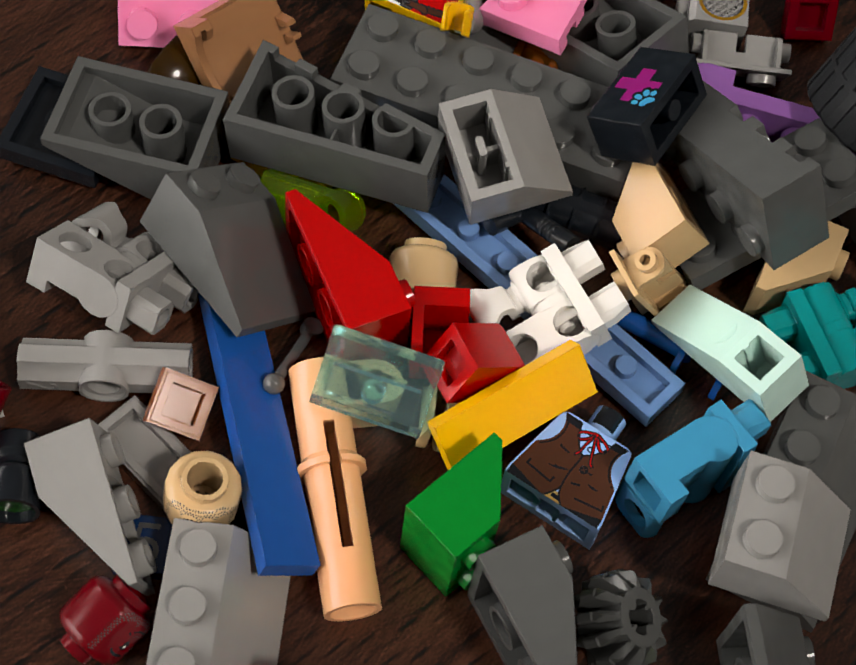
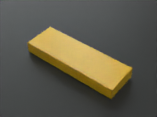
[427,340,598,470]

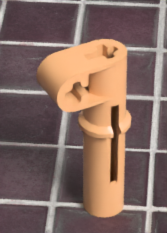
[288,353,407,622]

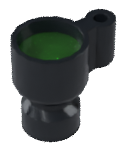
[0,428,42,524]

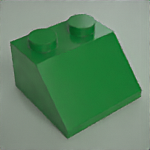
[399,432,502,597]

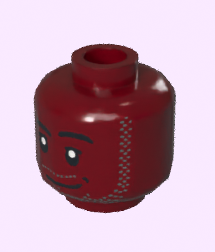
[59,574,152,665]

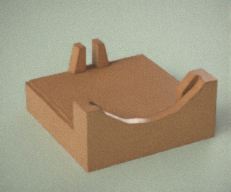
[173,0,303,104]

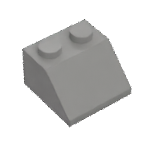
[708,451,851,622]

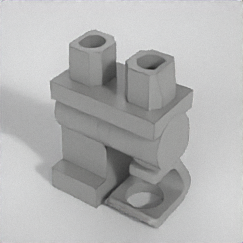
[26,202,199,335]

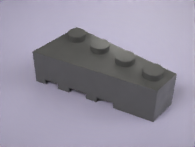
[223,39,445,213]
[661,81,829,270]

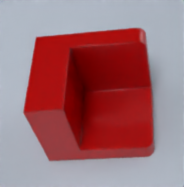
[411,286,470,373]
[422,323,525,403]

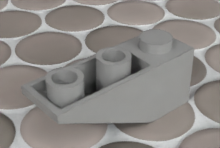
[24,418,157,596]

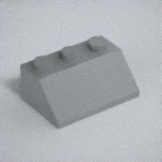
[146,518,291,665]

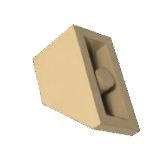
[612,162,710,268]
[743,221,850,315]

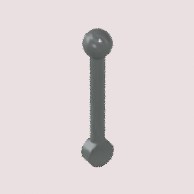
[263,317,324,395]

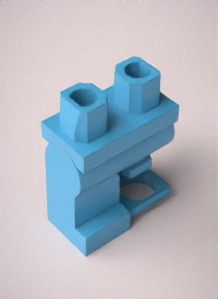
[615,399,771,538]

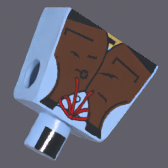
[501,405,632,550]

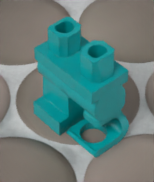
[758,282,856,389]

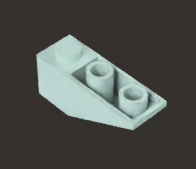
[651,284,809,422]

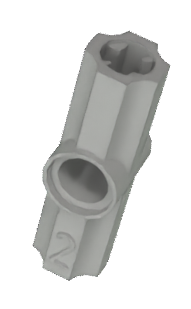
[16,330,193,402]

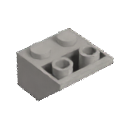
[438,89,573,225]

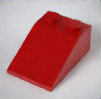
[285,189,416,362]

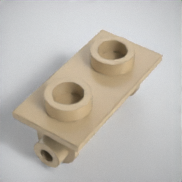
[609,247,686,316]

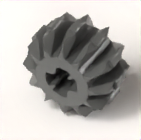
[574,569,668,665]

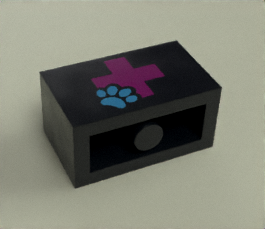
[587,47,707,166]

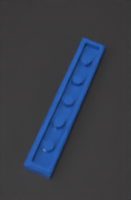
[198,293,321,576]

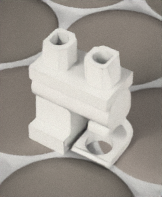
[469,240,631,365]

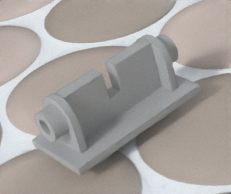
[689,29,792,88]

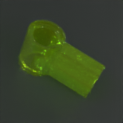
[260,169,366,232]

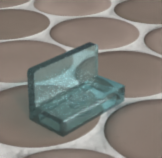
[309,325,445,439]

